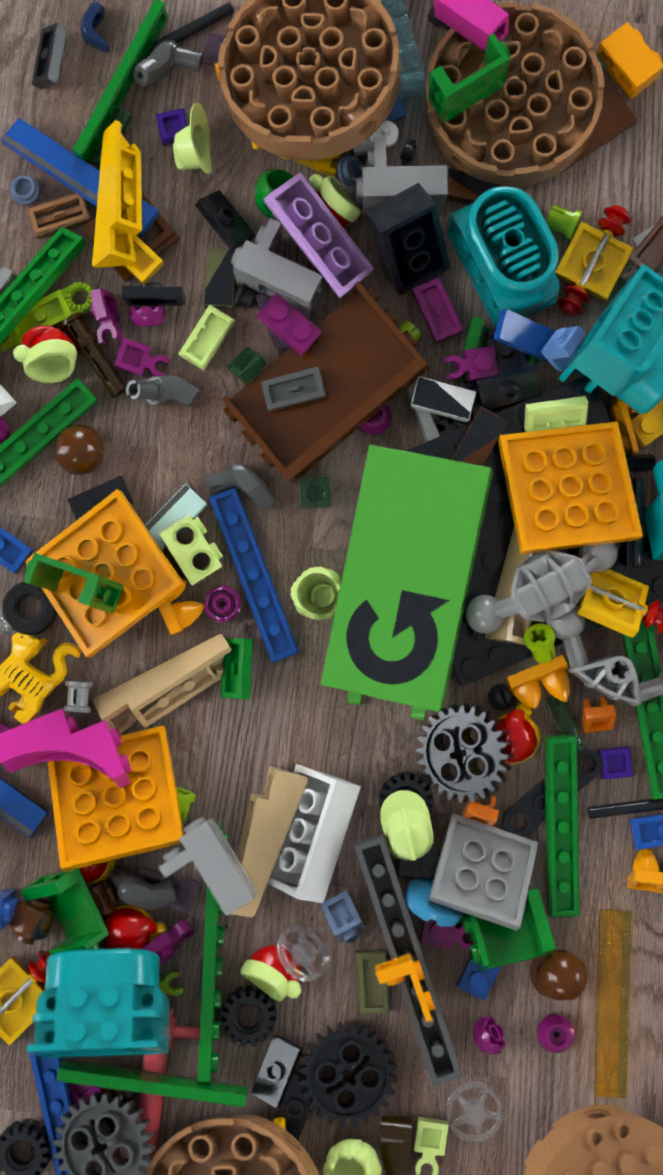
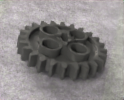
[53,1090,155,1175]

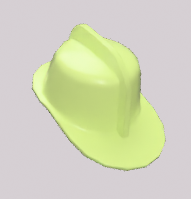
[173,103,212,174]
[380,790,433,861]

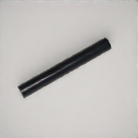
[154,2,235,47]
[587,798,663,819]

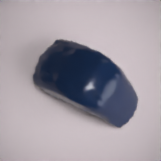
[80,0,110,53]

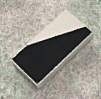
[410,376,476,422]

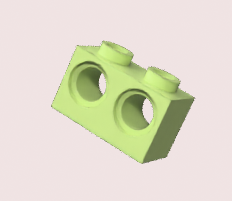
[158,514,223,585]

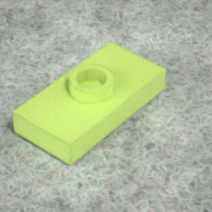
[178,305,235,371]
[524,396,588,432]

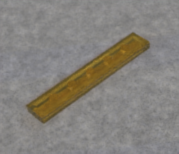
[594,909,632,1098]

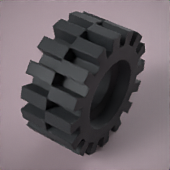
[379,772,434,815]
[221,985,277,1047]
[0,1119,52,1175]

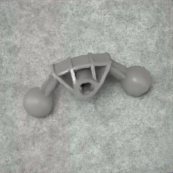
[465,543,618,634]
[546,605,663,706]

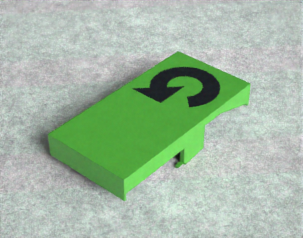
[320,444,493,721]

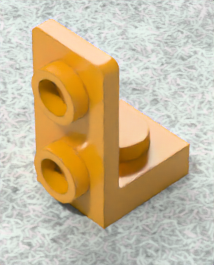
[610,397,639,456]
[375,953,435,1022]

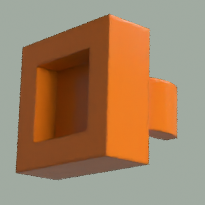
[581,697,616,734]
[462,796,499,826]

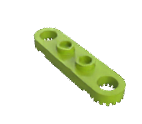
[0,282,93,352]

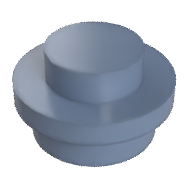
[337,155,364,186]
[10,175,40,205]

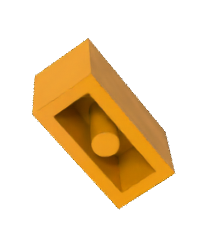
[596,22,663,100]

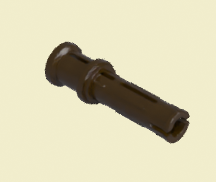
[59,312,127,398]

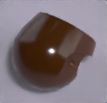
[55,425,104,475]
[530,950,588,1001]

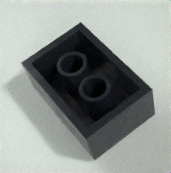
[365,183,451,296]

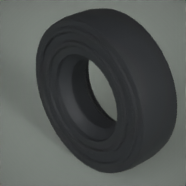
[2,582,57,635]

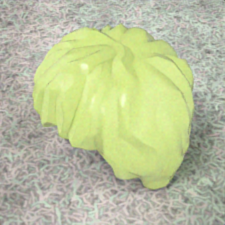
[290,566,341,620]
[323,1139,382,1175]

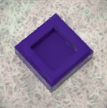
[155,108,188,146]
[598,746,633,780]

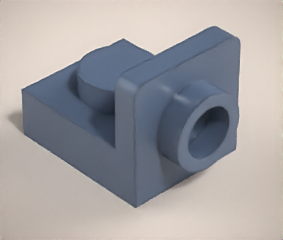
[320,890,367,943]

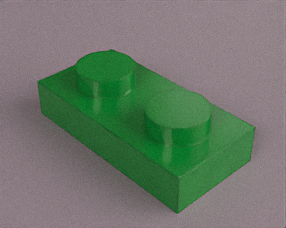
[221,638,253,699]

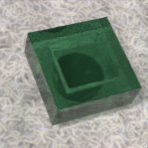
[227,347,267,384]
[299,476,331,509]

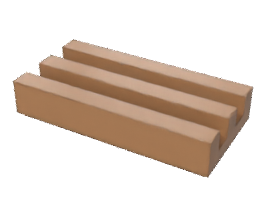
[27,193,92,240]

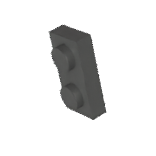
[261,367,327,412]

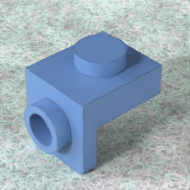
[541,326,586,371]

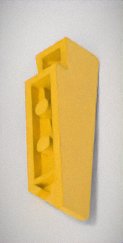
[92,120,142,268]

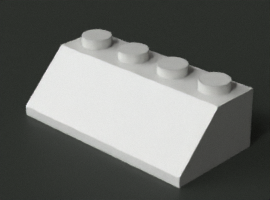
[267,764,361,903]

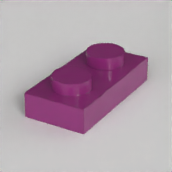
[412,277,463,344]
[256,293,322,356]

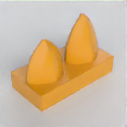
[158,576,205,636]
[507,654,570,709]
[627,848,663,893]

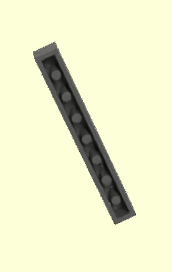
[354,832,463,1087]

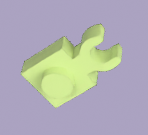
[413,1116,449,1175]

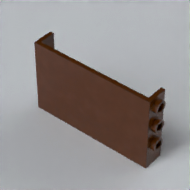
[221,281,430,484]

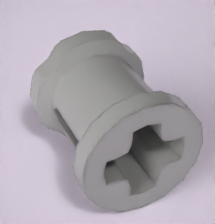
[63,681,93,713]

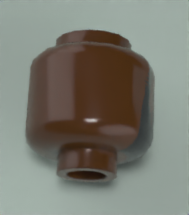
[10,898,55,945]

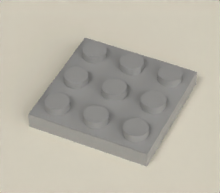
[428,813,538,931]

